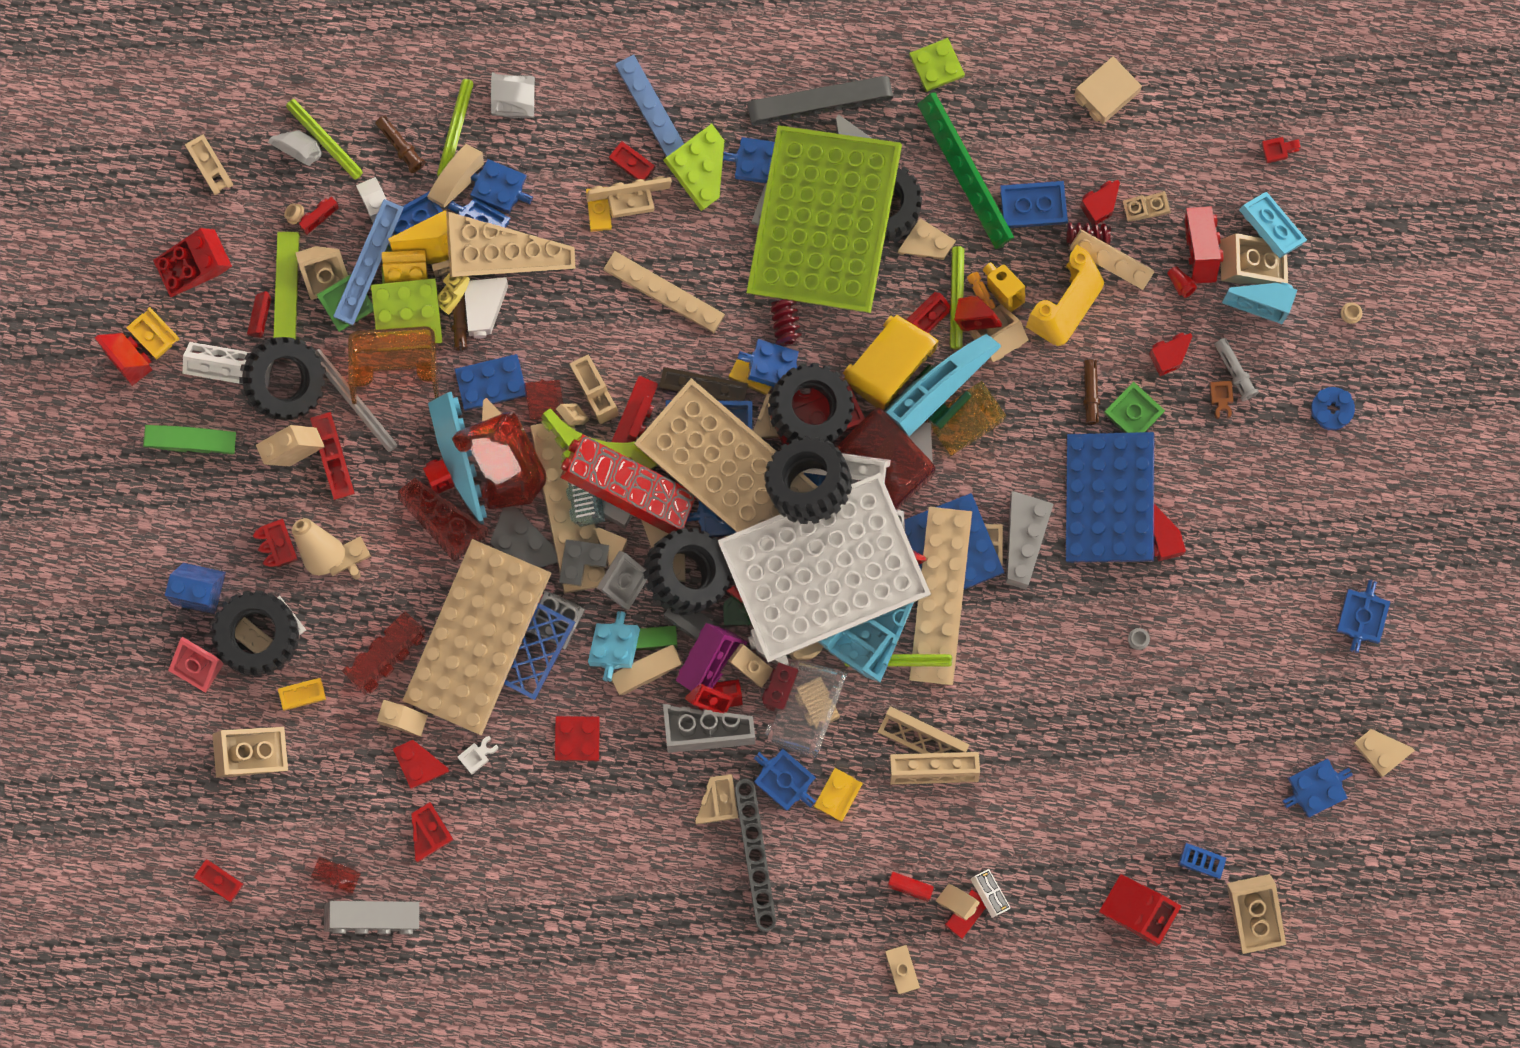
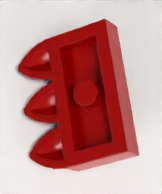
[253,519,298,567]

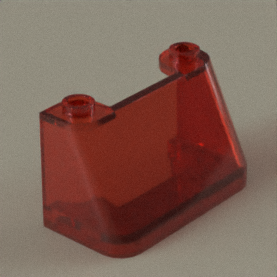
[836,407,936,510]
[452,412,547,509]

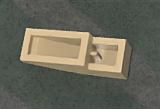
[427,144,484,208]
[569,354,619,425]
[612,645,683,695]

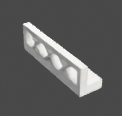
[183,342,274,388]
[803,453,891,482]

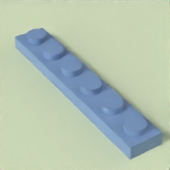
[615,55,684,157]
[333,199,404,326]

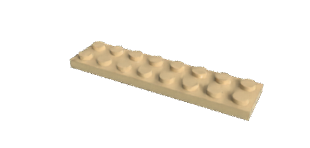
[530,420,605,594]
[909,507,972,685]

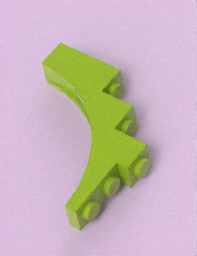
[541,409,658,470]

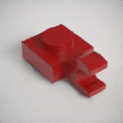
[1261,137,1301,164]

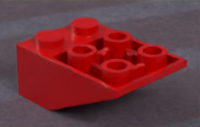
[153,228,232,297]
[1099,874,1182,946]

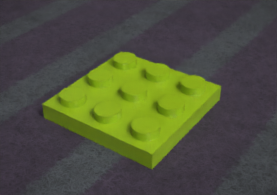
[371,278,443,349]

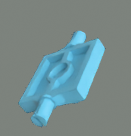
[588,611,640,682]

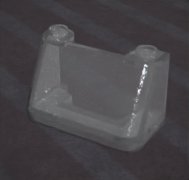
[765,659,847,760]

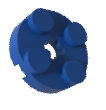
[1311,387,1355,430]

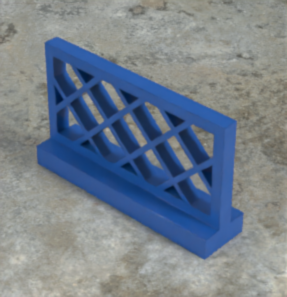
[504,603,576,700]

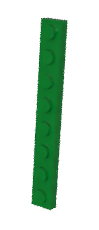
[917,92,1014,249]

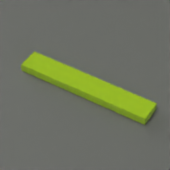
[274,232,300,339]

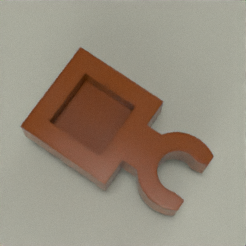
[1209,381,1234,419]

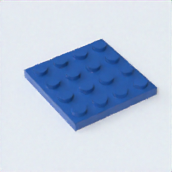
[904,493,1004,590]

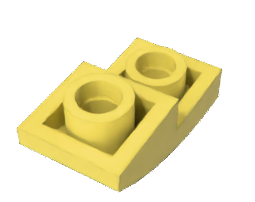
[438,273,470,315]

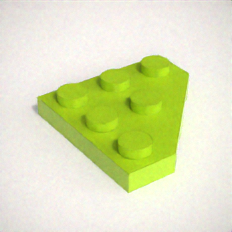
[663,124,724,211]

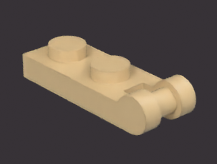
[185,134,233,195]

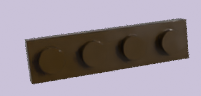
[659,367,748,401]

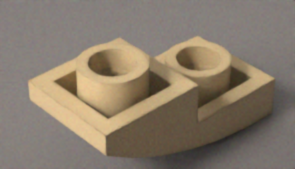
[1123,191,1171,222]
[936,884,980,920]

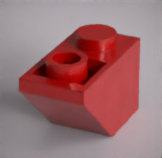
[1080,179,1120,226]
[1149,333,1193,377]

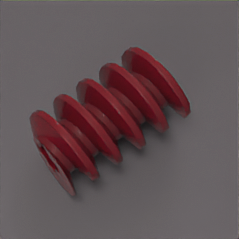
[1066,222,1111,246]
[770,299,802,347]

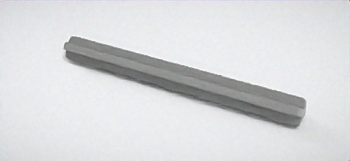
[315,349,397,452]

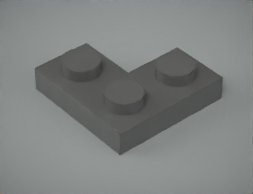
[559,539,610,586]

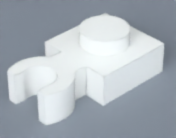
[458,736,498,774]

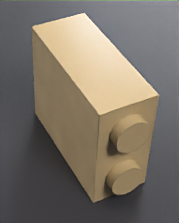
[1074,56,1142,124]
[256,425,324,467]

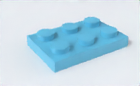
[1239,192,1307,258]

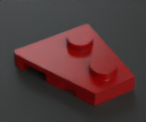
[393,740,450,789]
[411,802,454,863]

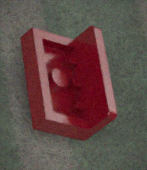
[762,662,799,711]

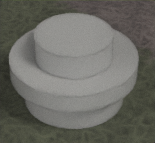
[1128,628,1150,650]

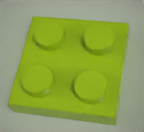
[909,38,965,92]

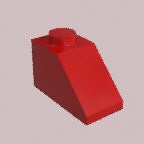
[954,296,1002,331]
[423,459,455,496]

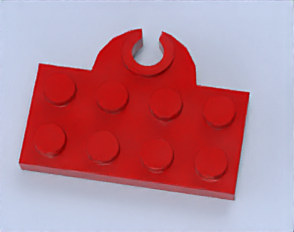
[770,383,866,445]

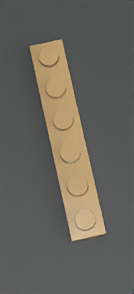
[604,251,725,334]

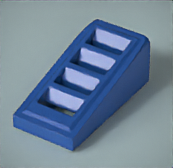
[1178,843,1227,879]

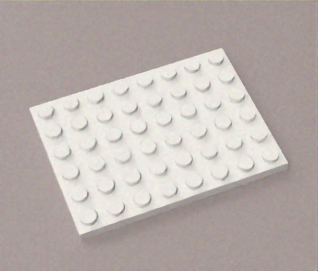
[718,473,931,663]

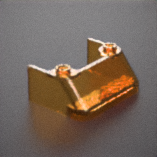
[348,326,439,404]

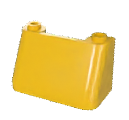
[1026,245,1104,346]
[843,315,939,412]

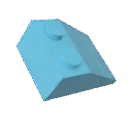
[1222,283,1297,324]

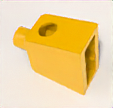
[983,262,1025,312]

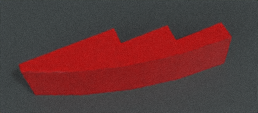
[310,412,355,500]

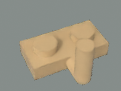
[329,536,371,580]

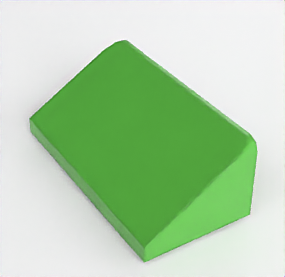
[636,626,678,651]

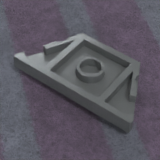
[490,499,558,568]

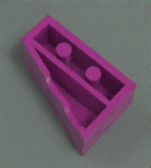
[675,623,748,691]

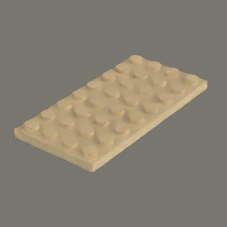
[634,378,818,532]
[402,539,551,735]

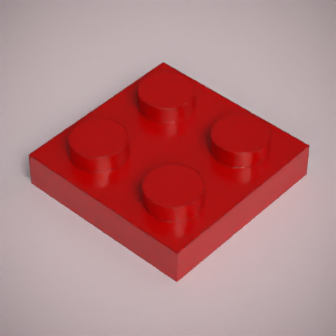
[555,716,600,761]

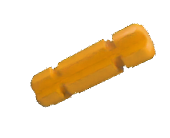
[967,272,995,310]

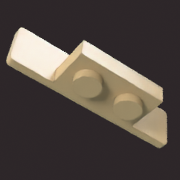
[586,176,672,218]

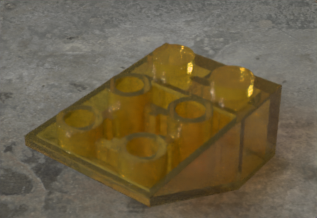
[927,381,1006,456]

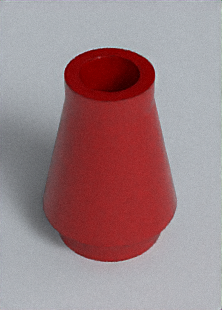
[1167,266,1197,298]

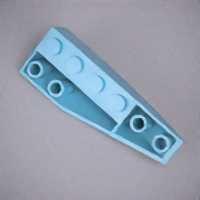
[881,334,1001,436]
[428,392,487,525]

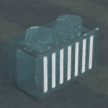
[566,482,605,527]

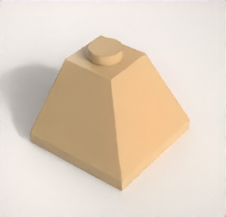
[296,246,348,300]

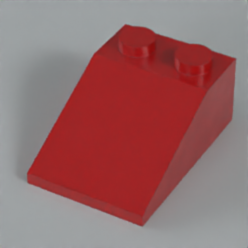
[94,333,152,386]

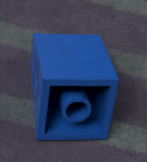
[165,563,226,614]

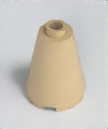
[292,518,345,576]

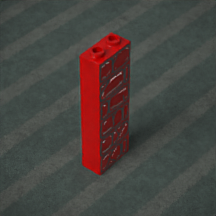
[560,434,696,534]

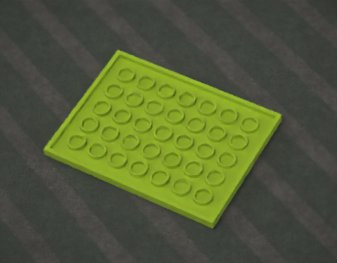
[746,125,902,313]

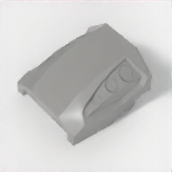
[491,72,535,118]
[268,130,322,166]
[527,591,586,649]

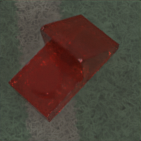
[311,857,361,894]

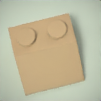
[969,304,1029,362]

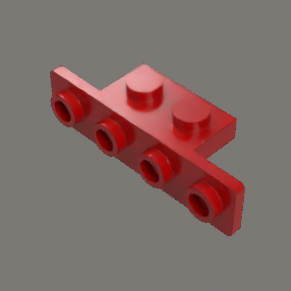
[611,376,658,443]

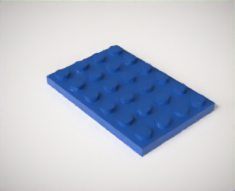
[1066,432,1155,563]

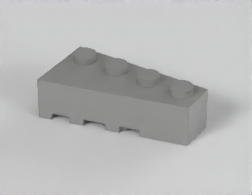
[1006,491,1054,590]
[663,704,755,753]
[324,901,419,935]

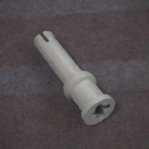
[1214,338,1259,401]

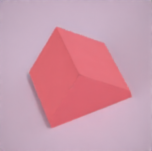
[168,637,224,693]

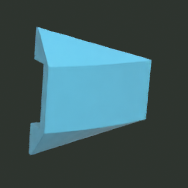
[818,602,914,682]

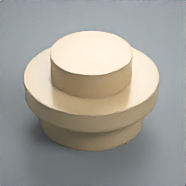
[284,203,304,225]
[1341,302,1362,324]

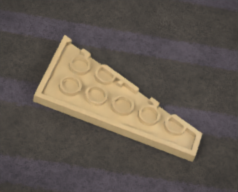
[446,212,576,277]

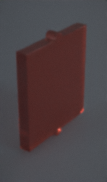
[524,379,563,420]

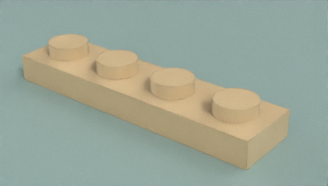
[1070,229,1154,290]

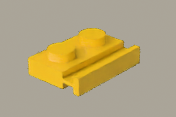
[382,250,428,283]
[126,307,180,360]
[814,768,863,822]

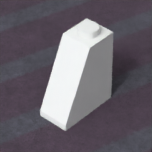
[465,277,508,339]

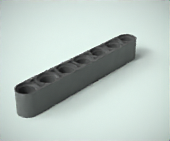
[747,76,894,126]
[735,779,776,933]

